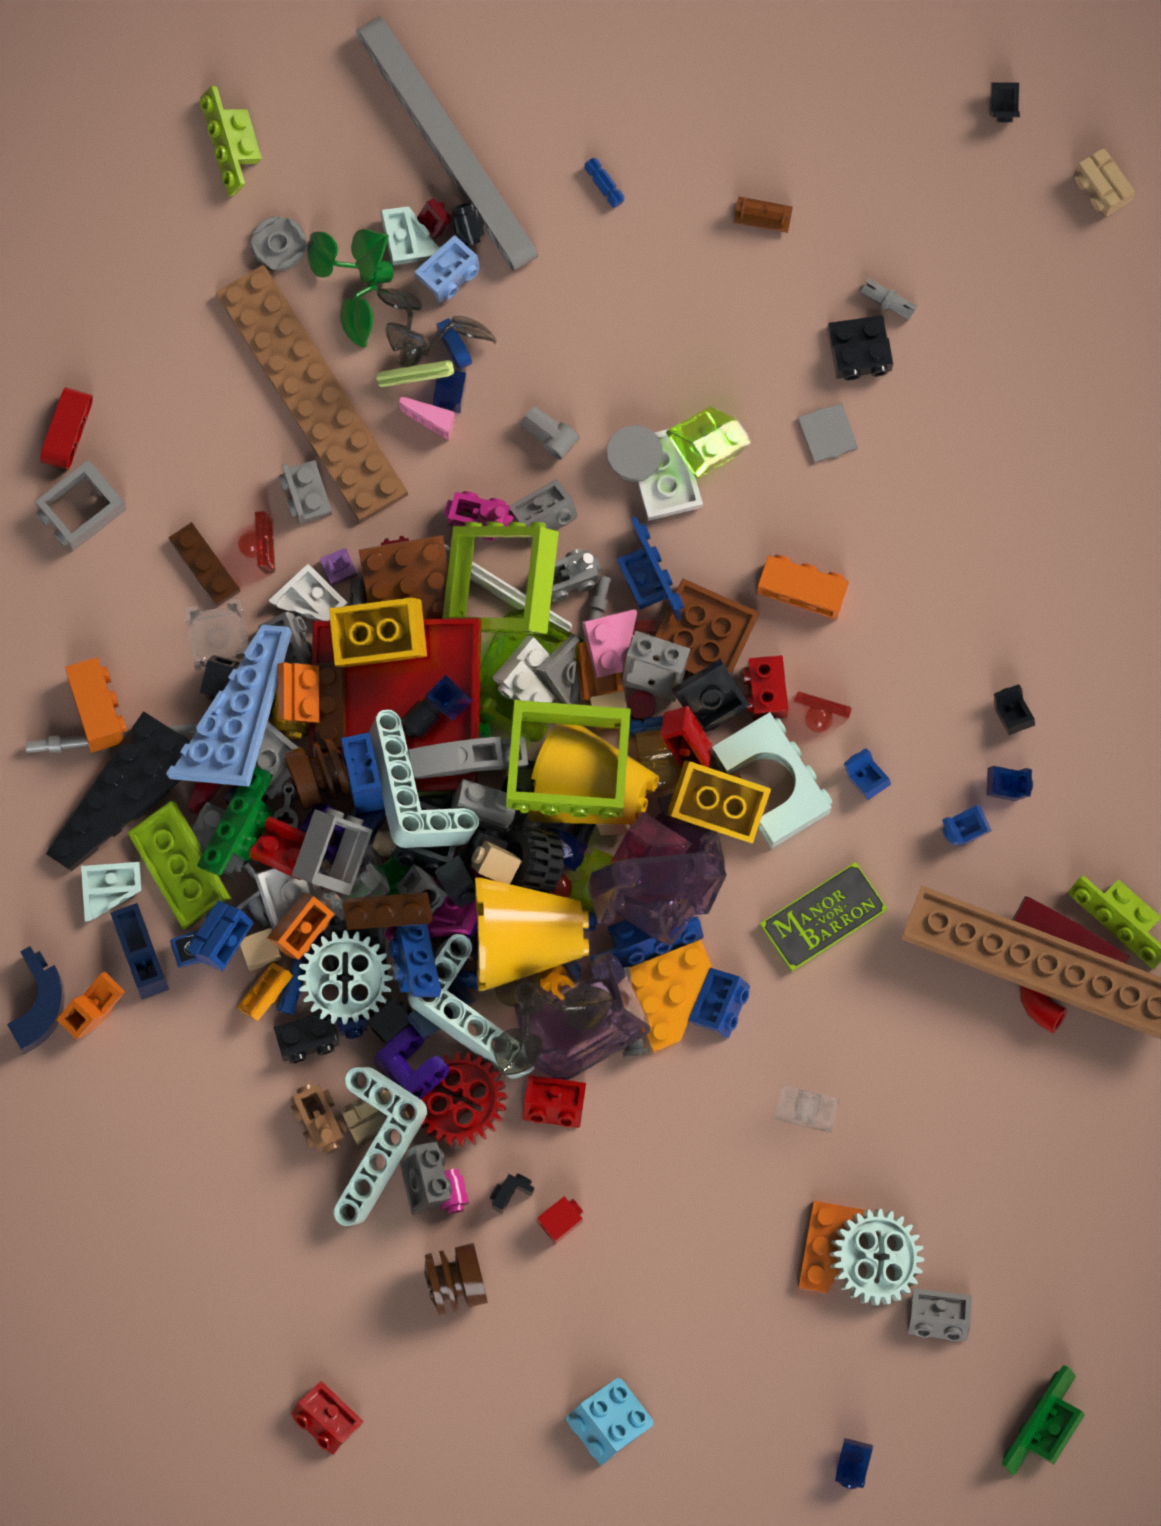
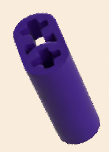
[373,1026,449,1105]

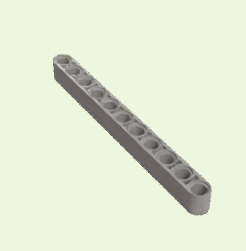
[356,16,538,271]

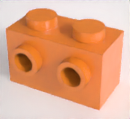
[267,893,334,960]

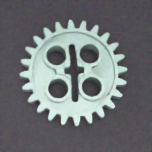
[298,930,393,1026]
[829,1209,924,1306]

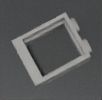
[35,460,126,551]
[622,631,690,702]
[291,808,373,896]

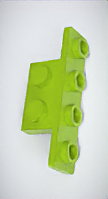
[200,86,262,196]
[1068,875,1161,969]

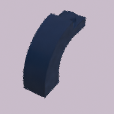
[7,946,65,1054]

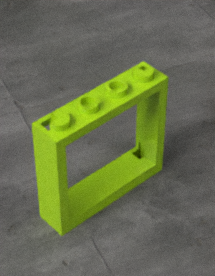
[442,522,559,634]
[506,700,631,820]

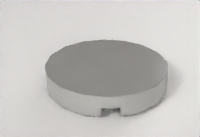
[251,216,306,271]
[607,425,663,482]

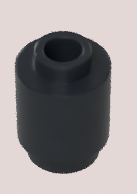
[450,202,484,246]
[401,696,443,740]

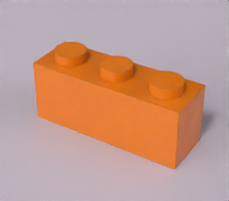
[756,555,849,620]
[65,657,127,753]

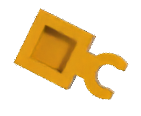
[530,965,576,1000]

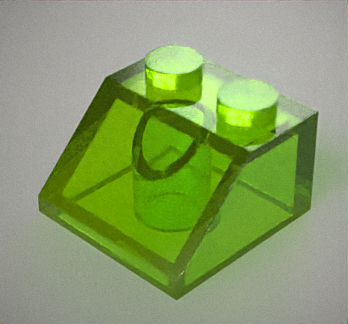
[666,406,751,479]

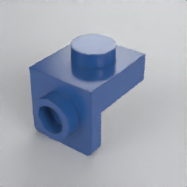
[844,748,891,800]
[942,805,992,846]

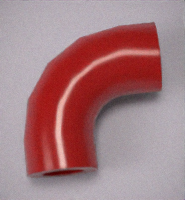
[1020,985,1067,1033]

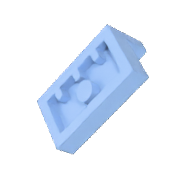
[415,235,480,304]

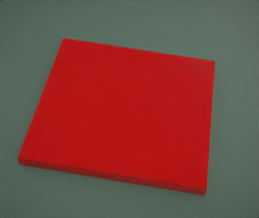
[309,618,482,792]

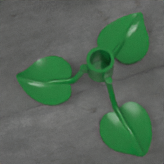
[308,229,394,347]

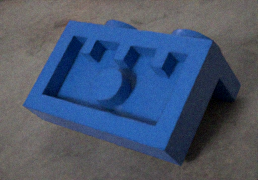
[688,968,750,1038]

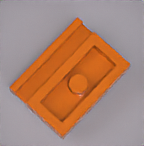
[576,642,623,700]
[277,662,319,724]

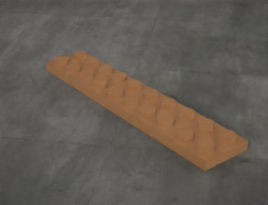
[216,265,408,523]
[901,885,1161,1039]

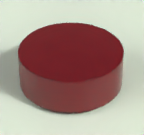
[627,691,656,721]

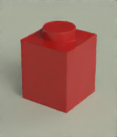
[537,1196,583,1245]

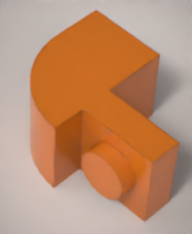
[56,972,125,1040]

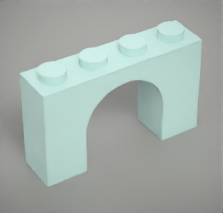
[711,712,833,849]

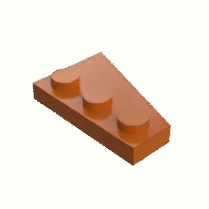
[798,1200,872,1294]

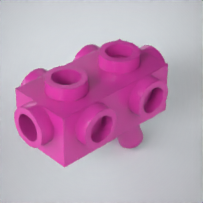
[444,491,514,541]

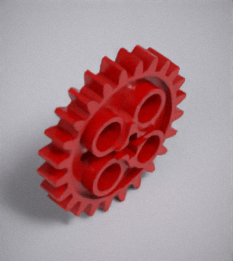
[414,1052,508,1147]

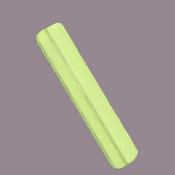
[376,360,454,387]

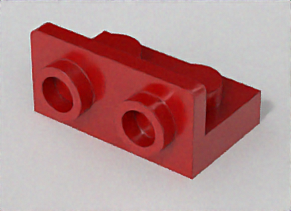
[250,817,307,880]
[522,1075,586,1128]
[291,1381,364,1455]

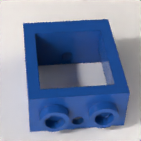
[341,732,384,814]

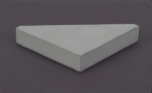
[537,634,579,704]

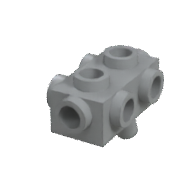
[551,549,602,602]

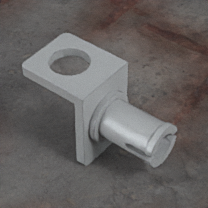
[236,862,270,929]

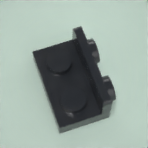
[273,1013,339,1064]

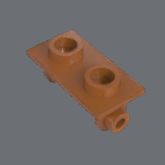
[734,197,793,233]

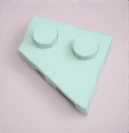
[380,206,441,265]
[81,862,142,922]

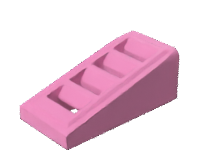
[399,397,455,440]

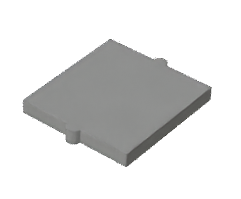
[798,403,858,463]

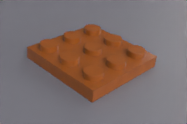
[358,535,448,619]
[654,578,760,676]

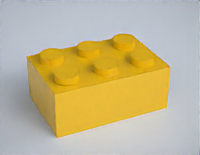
[329,598,427,667]
[666,760,771,844]

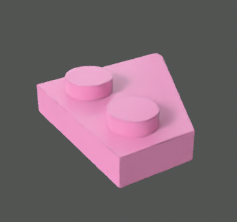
[582,609,637,678]

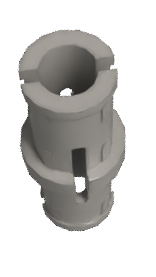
[861,278,918,321]

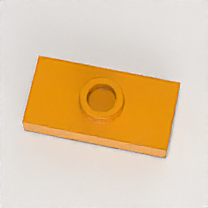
[237,962,293,1021]

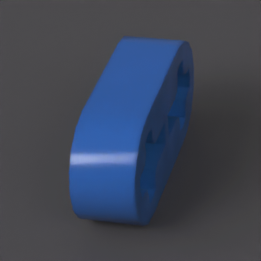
[436,318,472,370]

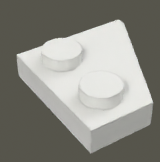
[269,564,348,621]

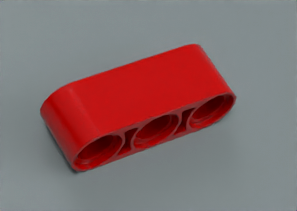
[40,387,93,470]

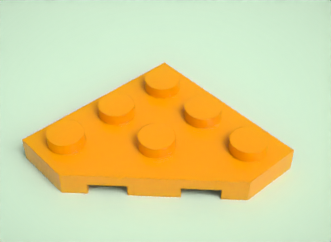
[621,940,712,1053]

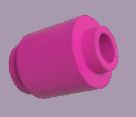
[440,1169,469,1214]

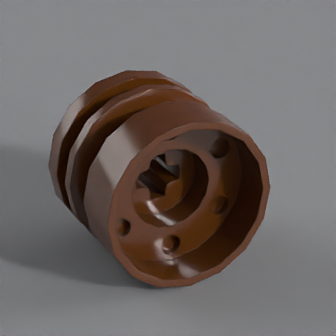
[284,737,350,810]
[424,1243,488,1315]

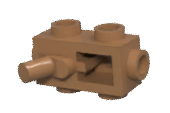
[290,1083,347,1154]

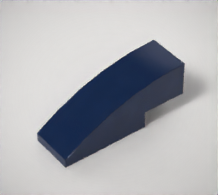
[110,903,169,999]

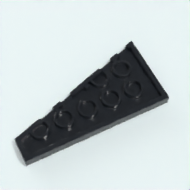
[46,711,190,871]

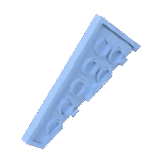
[166,625,292,786]

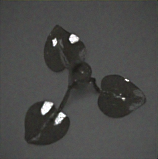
[377,288,497,367]
[494,973,614,1075]

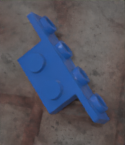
[617,516,684,621]
[590,906,704,979]
[388,924,441,997]

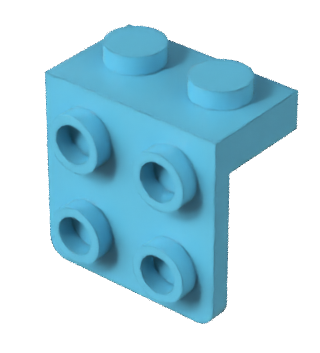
[565,1378,654,1466]

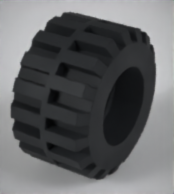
[503,824,564,894]

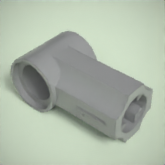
[520,406,579,460]

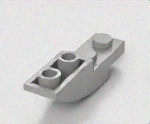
[408,737,528,779]

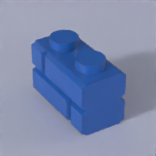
[187,901,254,971]

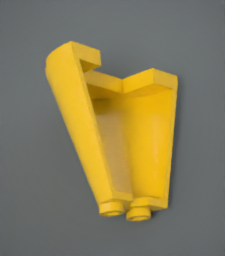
[528,724,659,825]
[475,878,589,991]

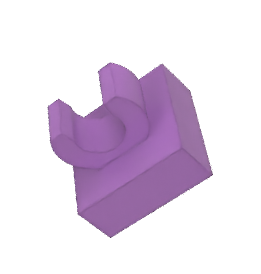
[320,548,357,586]

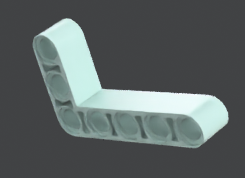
[369,710,479,848]
[408,934,536,1079]
[334,1067,427,1226]

